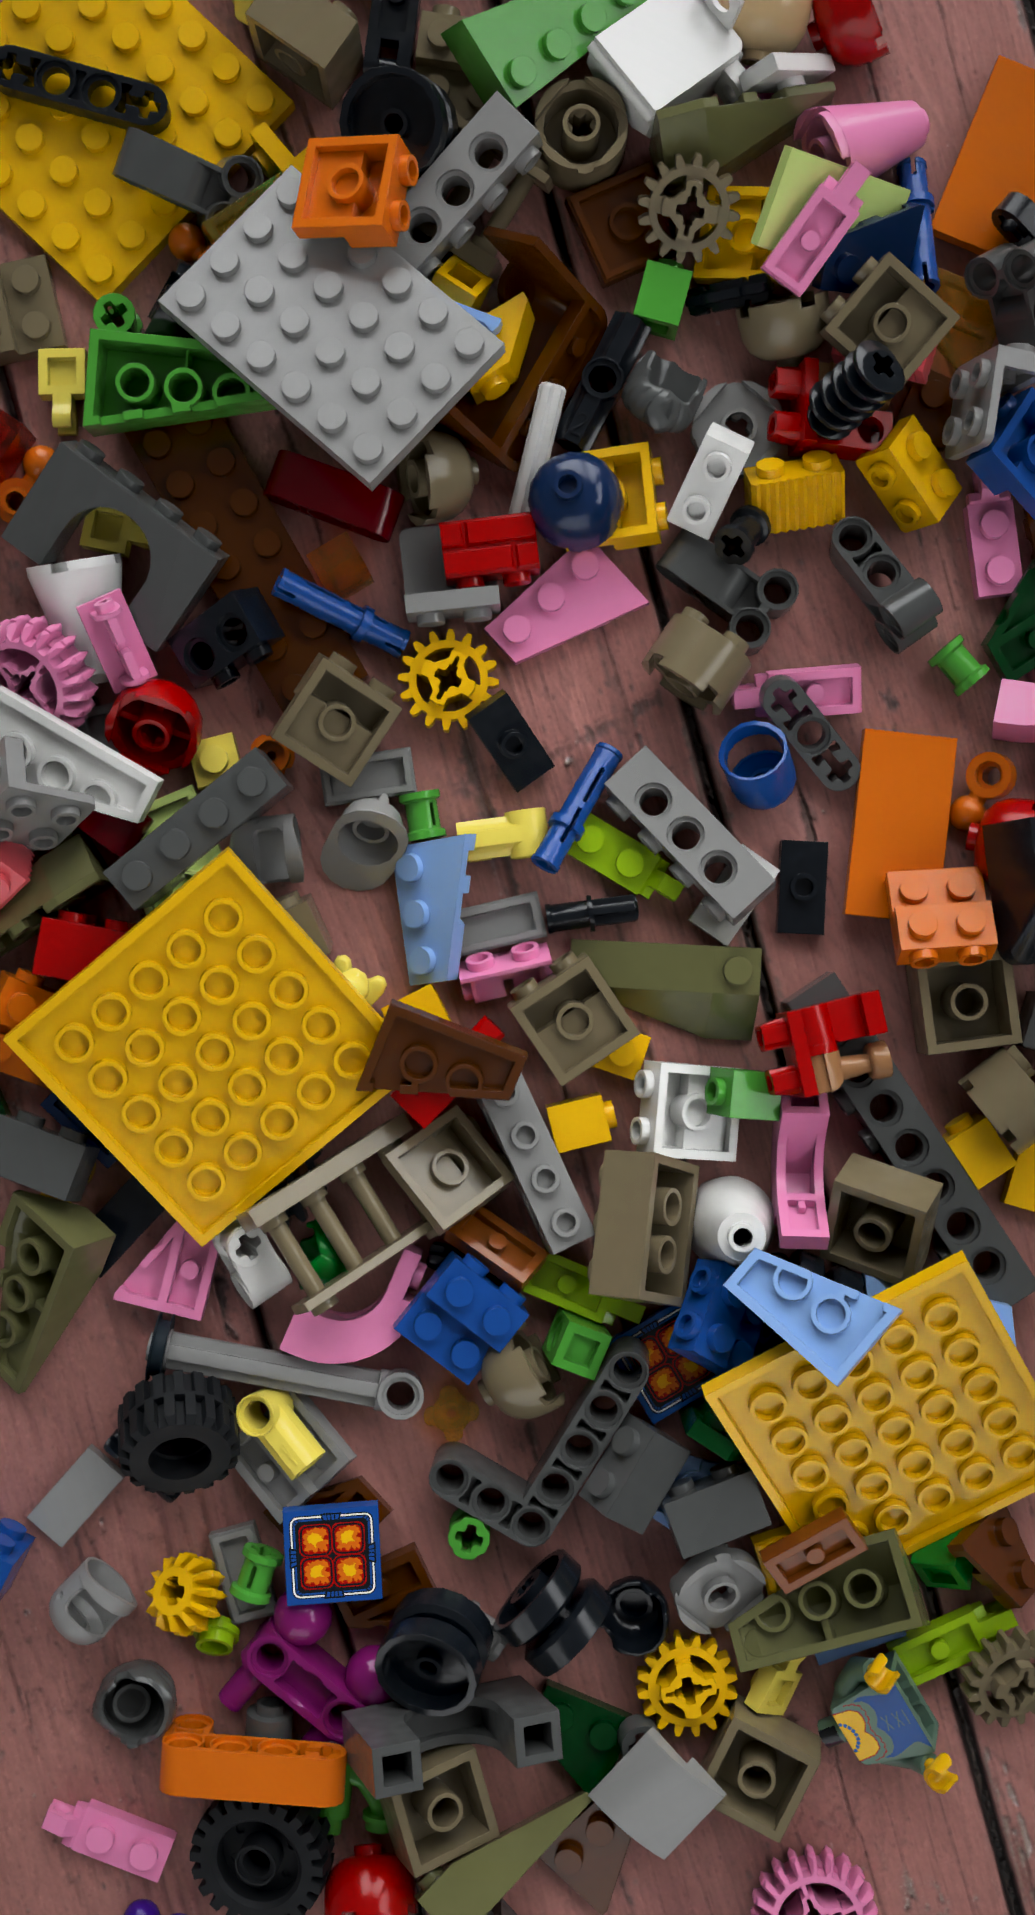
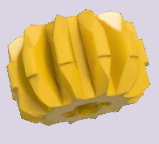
[144,1552,228,1637]

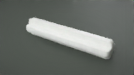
[508,382,566,514]

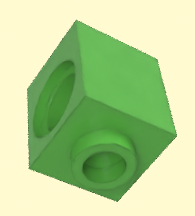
[633,258,693,341]
[705,1067,781,1121]
[542,1307,613,1381]

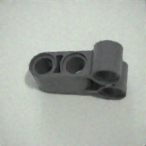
[112,127,264,245]
[964,239,1035,347]
[829,516,943,654]
[655,528,799,656]

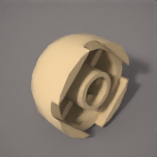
[718,0,813,66]

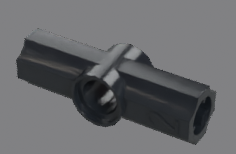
[554,311,651,452]

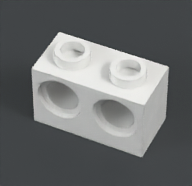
[667,422,755,540]

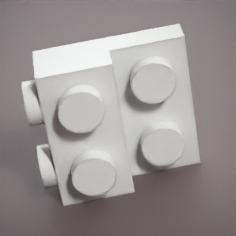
[630,1060,741,1162]

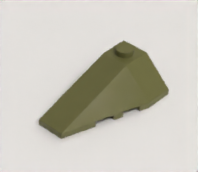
[649,81,836,203]
[0,832,114,958]
[570,939,762,1041]
[0,1190,116,1394]
[728,1528,930,1673]
[414,1790,592,1915]

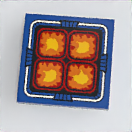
[608,1306,718,1425]
[282,1500,383,1606]

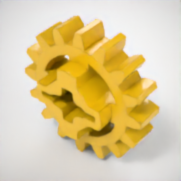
[398,629,499,733]
[636,1629,738,1737]

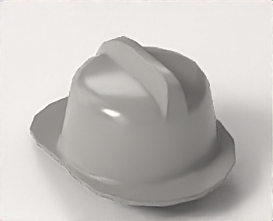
[320,793,409,891]

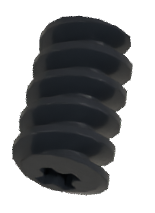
[807,340,905,441]

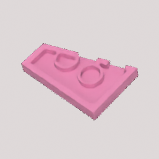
[484,547,649,665]

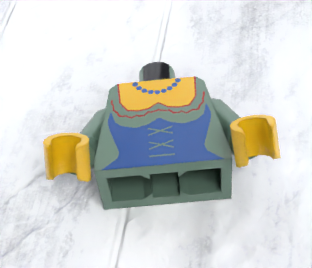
[817,1650,959,1794]

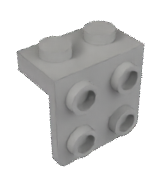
[942,343,1035,461]
[399,525,501,627]
[0,736,95,850]

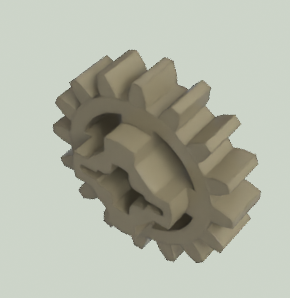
[637,152,740,263]
[959,1626,1035,1727]

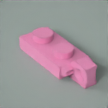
[760,160,871,298]
[963,472,1023,600]
[730,663,862,720]
[41,1798,177,1883]

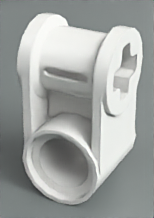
[212,1219,293,1309]

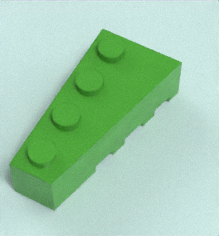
[441,0,647,108]
[83,328,277,437]

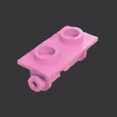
[76,588,158,694]
[459,941,553,1004]

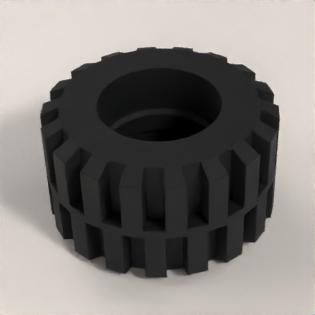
[117,1370,240,1495]

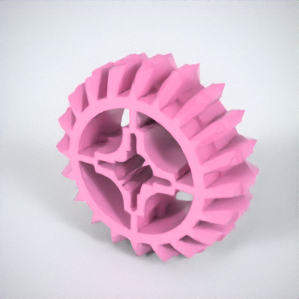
[0,614,99,729]
[750,1843,878,1915]

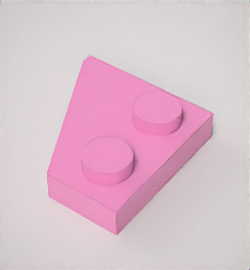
[113,1221,219,1321]

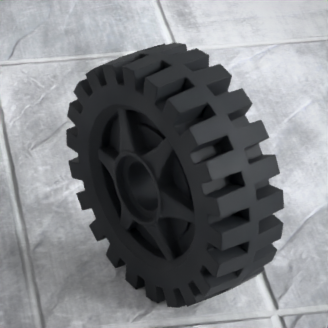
[190,1800,335,1915]

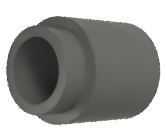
[245,1696,293,1739]

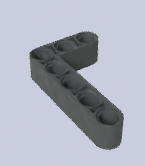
[429,1336,649,1547]

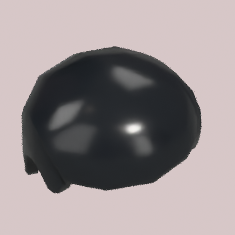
[600,1576,670,1657]

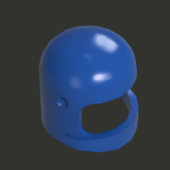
[718,720,797,810]

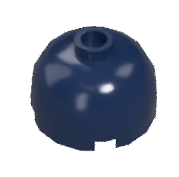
[528,451,625,552]

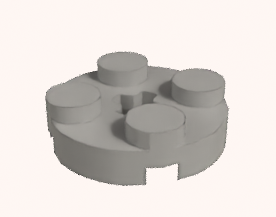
[690,380,782,479]
[669,1543,766,1634]

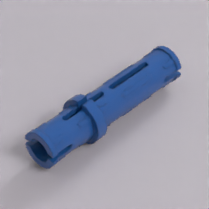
[896,157,941,293]
[271,568,411,658]
[531,742,623,874]

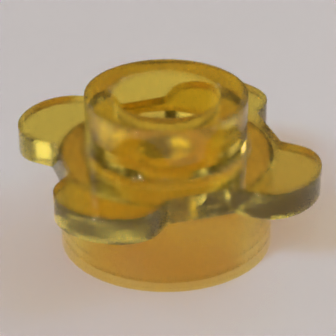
[424,1385,479,1442]

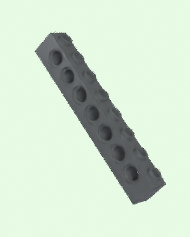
[781,972,1035,1306]

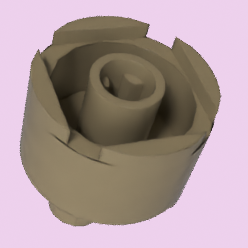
[534,76,628,194]
[642,606,752,715]
[957,1045,1035,1155]

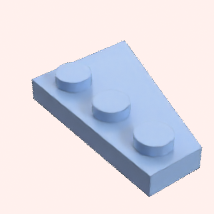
[394,834,476,986]
[723,1248,903,1387]

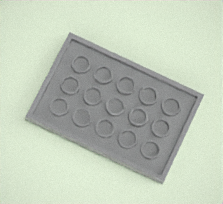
[158,165,505,491]

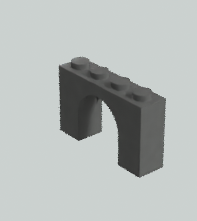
[1,439,230,652]
[103,747,295,911]
[341,1675,563,1800]

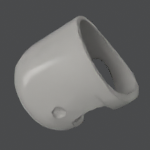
[230,813,304,884]
[49,1557,137,1645]

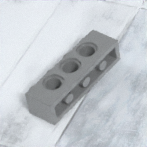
[390,91,543,281]
[604,745,776,926]
[475,1073,595,1255]

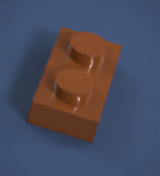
[444,1206,549,1293]
[759,1506,868,1594]

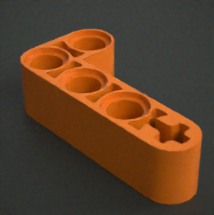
[159,1714,347,1808]

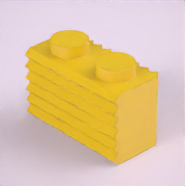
[743,450,845,535]

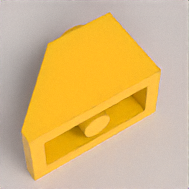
[469,292,535,405]

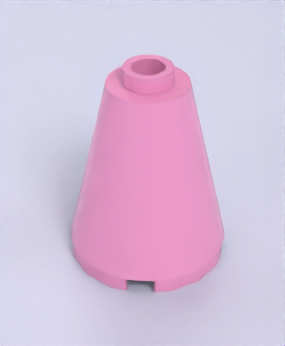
[794,100,930,178]

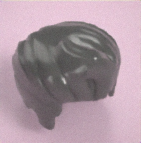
[621,350,708,434]
[92,1659,177,1749]

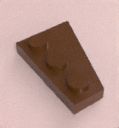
[356,999,528,1100]

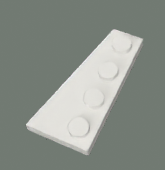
[0,684,164,824]

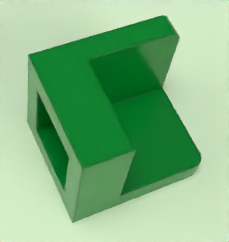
[910,1528,974,1590]

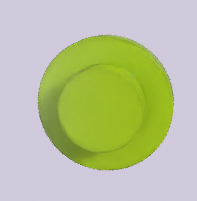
[193,1615,240,1656]

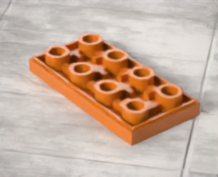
[932,55,1035,255]
[842,728,958,919]

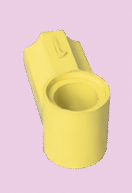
[456,807,548,863]
[235,1387,326,1481]

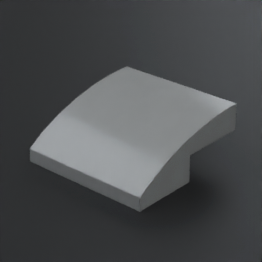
[235,1392,357,1524]
[588,1727,727,1860]

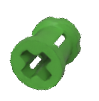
[93,293,143,333]
[927,634,990,697]
[398,789,447,842]
[448,1508,490,1560]
[229,1542,284,1605]

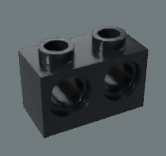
[167,587,285,690]

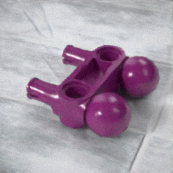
[218,1592,392,1745]

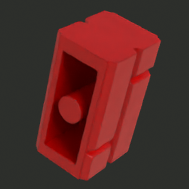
[439,512,540,589]

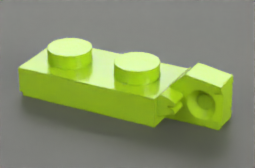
[567,813,685,902]
[522,1254,646,1326]
[885,1600,1018,1686]

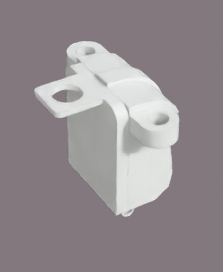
[586,0,746,138]

